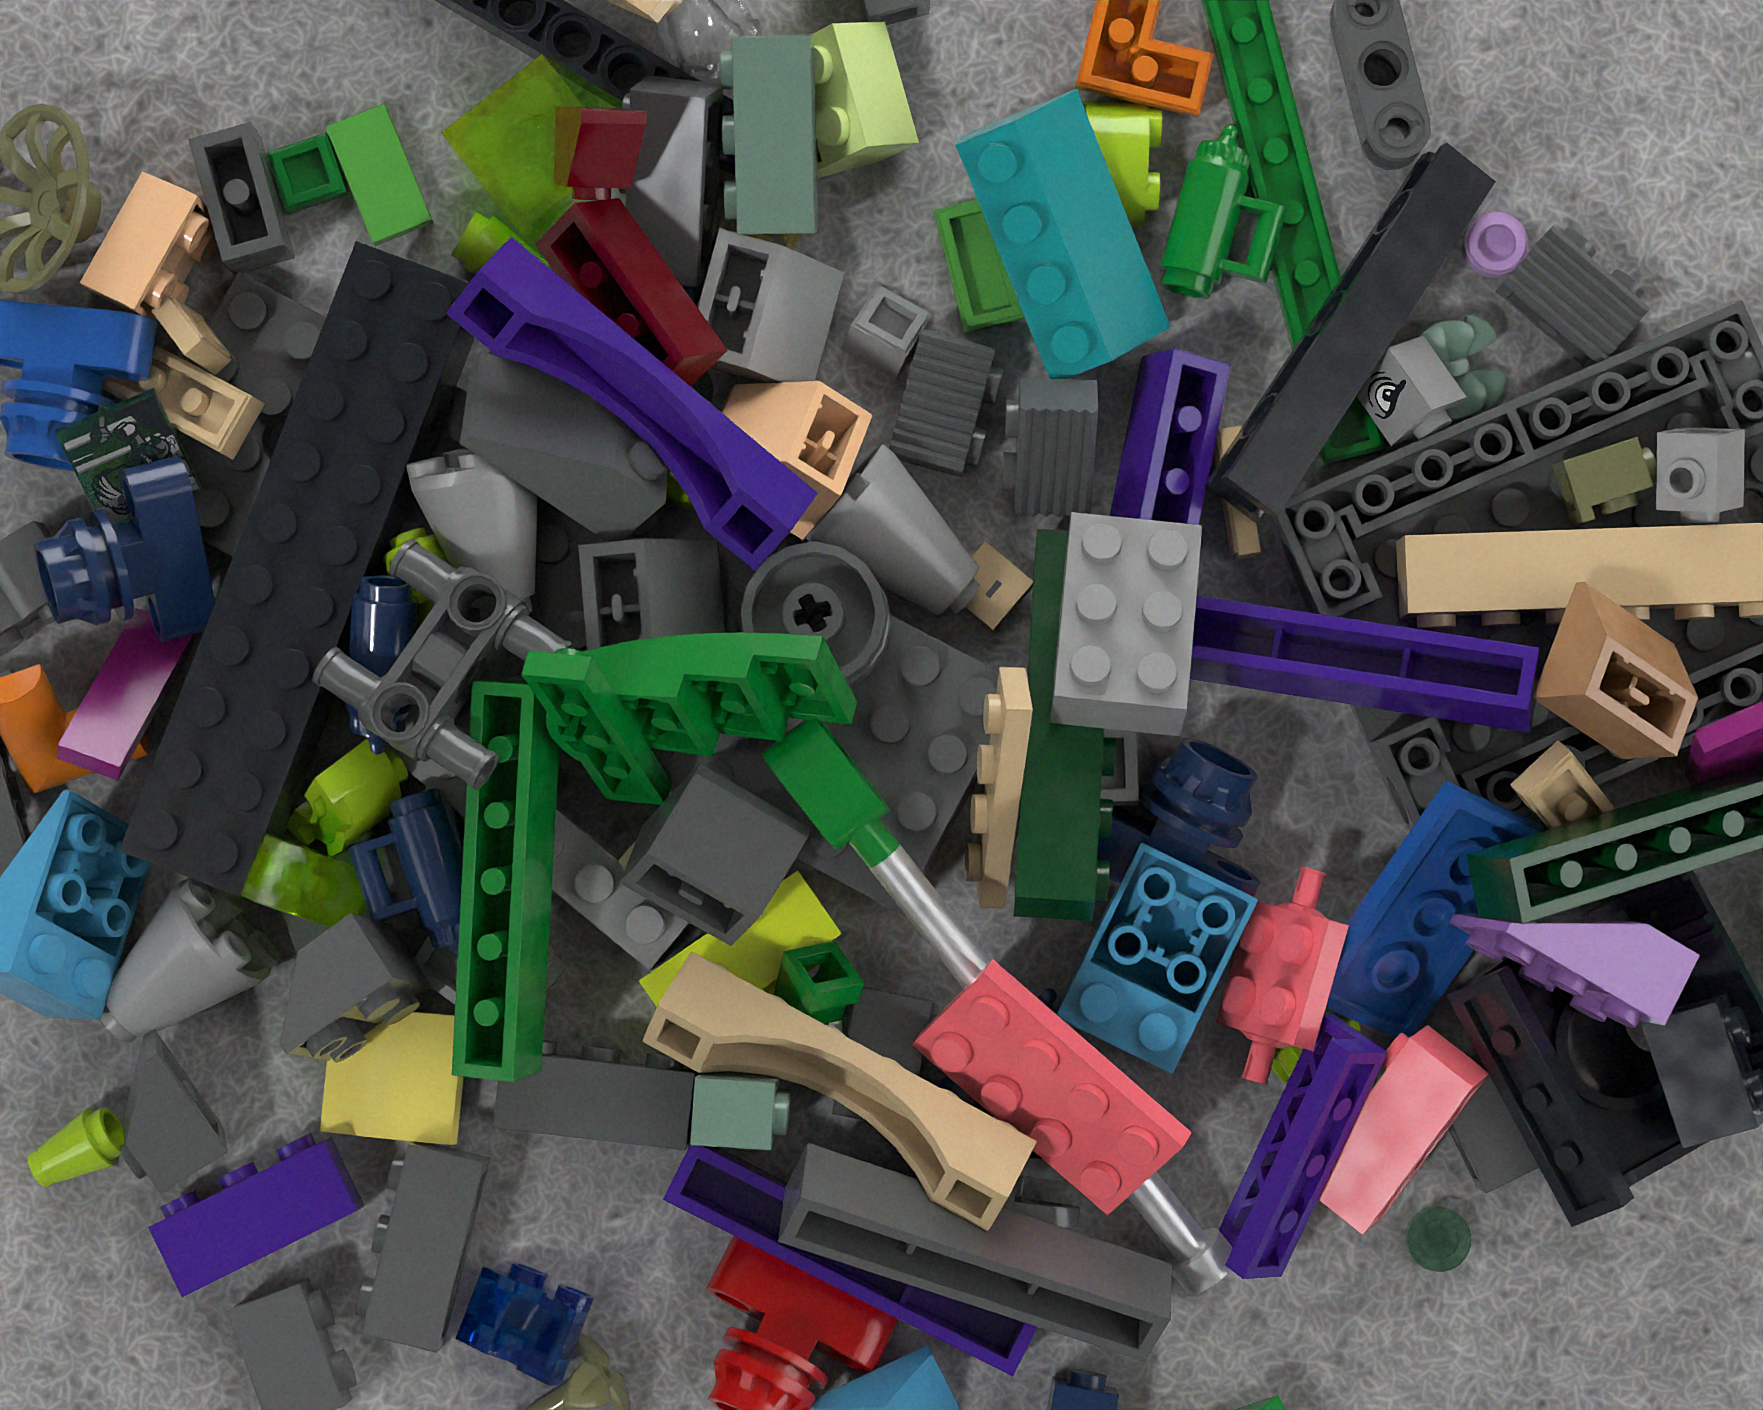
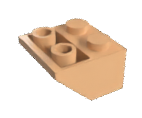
[80,172,217,327]
[720,381,872,540]

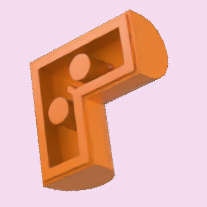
[1075,0,1214,118]
[0,664,150,795]

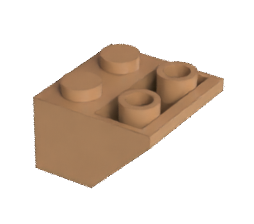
[1532,582,1698,759]

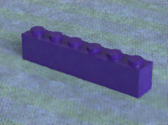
[1190,596,1542,733]
[663,1145,1037,1377]

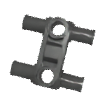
[313,539,575,790]

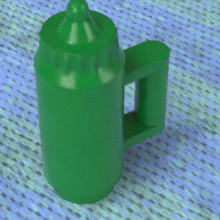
[1159,125,1287,299]

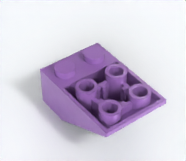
[1449,914,1700,1028]

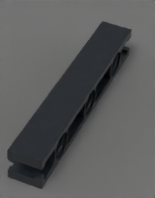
[1205,143,1496,522]

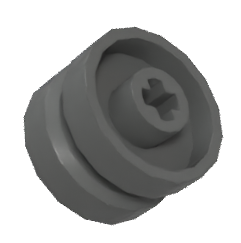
[740,541,892,688]

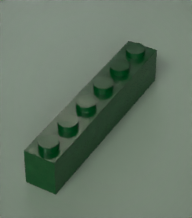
[1013,529,1116,921]
[1466,764,1763,924]

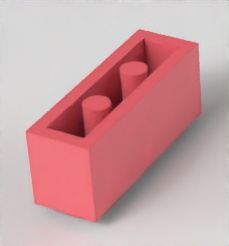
[1318,1025,1489,1235]

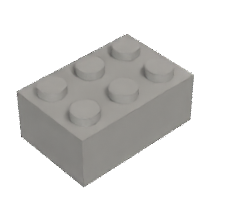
[1049,512,1202,736]

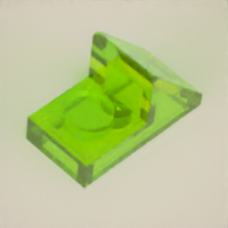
[241,834,366,928]

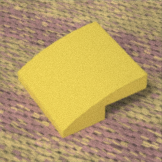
[320,1011,464,1145]

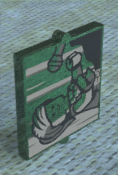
[55,388,202,526]

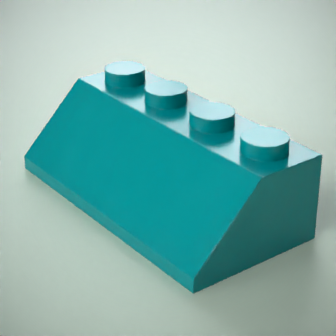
[955,89,1171,379]

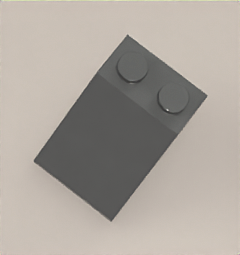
[460,352,668,542]

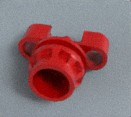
[706,1236,899,1410]

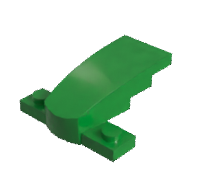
[521,632,857,805]

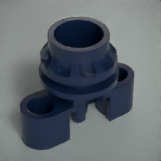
[34,455,215,643]
[1097,738,1260,897]

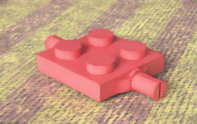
[1216,866,1349,1085]

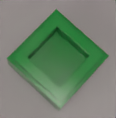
[266,132,349,214]

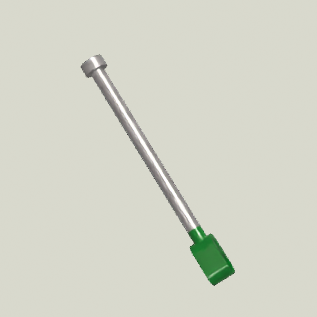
[761,719,1233,1295]

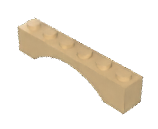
[642,951,1037,1232]

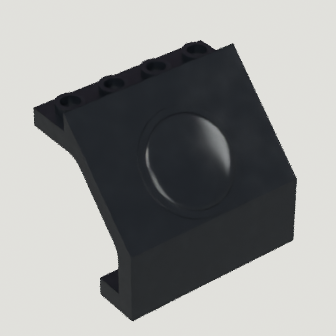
[1447,870,1763,1227]

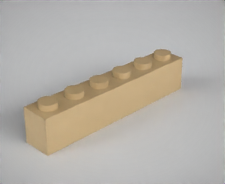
[1396,523,1763,629]

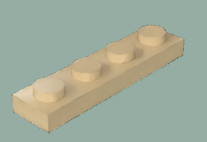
[964,667,1033,908]

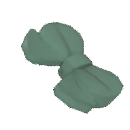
[1414,314,1506,419]

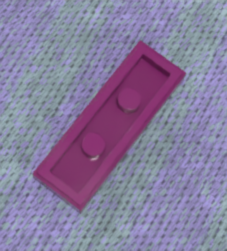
[57,608,195,780]

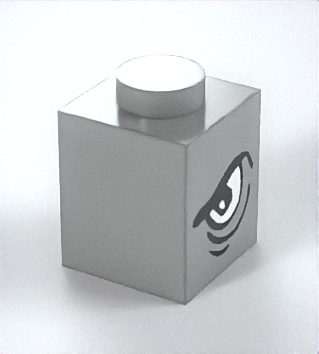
[1356,336,1467,446]

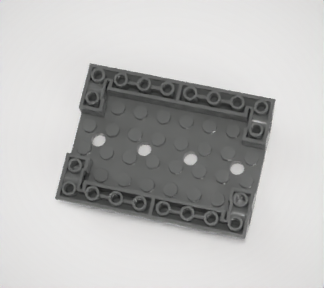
[1274,301,1763,831]

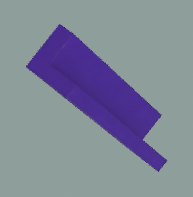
[1219,1013,1388,1279]

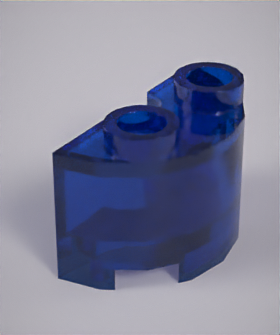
[455,1262,594,1386]

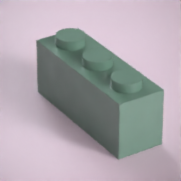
[721,35,818,234]
[690,1071,792,1150]

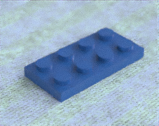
[1326,780,1545,1038]

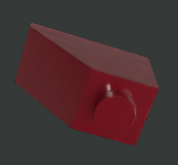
[554,106,647,200]

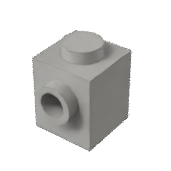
[1656,427,1745,523]

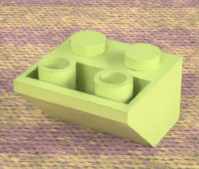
[811,22,919,179]

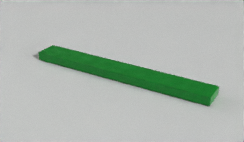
[1201,0,1385,466]

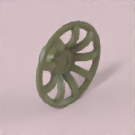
[0,104,101,294]

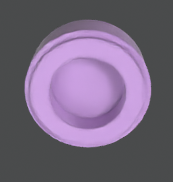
[1463,212,1528,278]

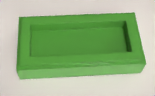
[326,103,434,247]
[934,199,1025,334]

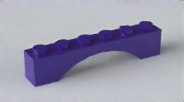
[446,237,818,571]

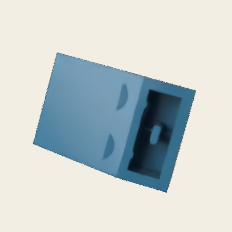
[0,790,151,1020]
[1055,842,1258,1074]

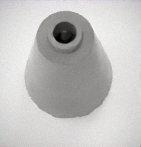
[800,444,980,616]

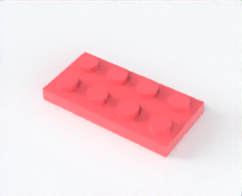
[912,959,1192,1216]

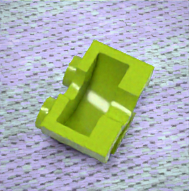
[1082,101,1162,226]
[286,739,408,856]

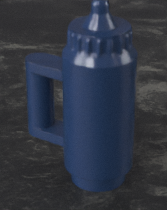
[346,576,419,755]
[348,788,464,957]

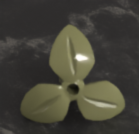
[525,1329,630,1410]

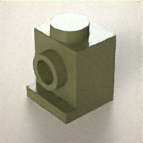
[1552,437,1657,525]

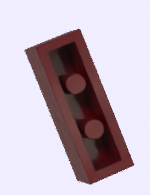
[535,198,728,386]

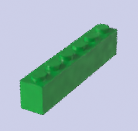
[452,677,559,1082]

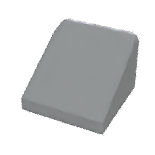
[841,284,932,380]

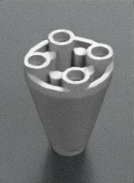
[406,448,537,621]
[101,878,281,1043]

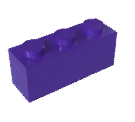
[1109,348,1231,525]
[148,1133,365,1297]

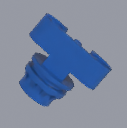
[0,300,159,472]

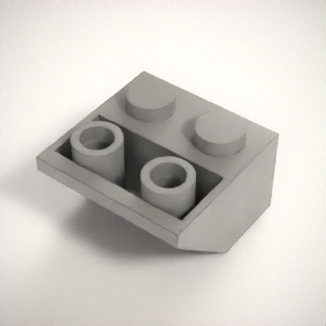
[698,228,845,383]

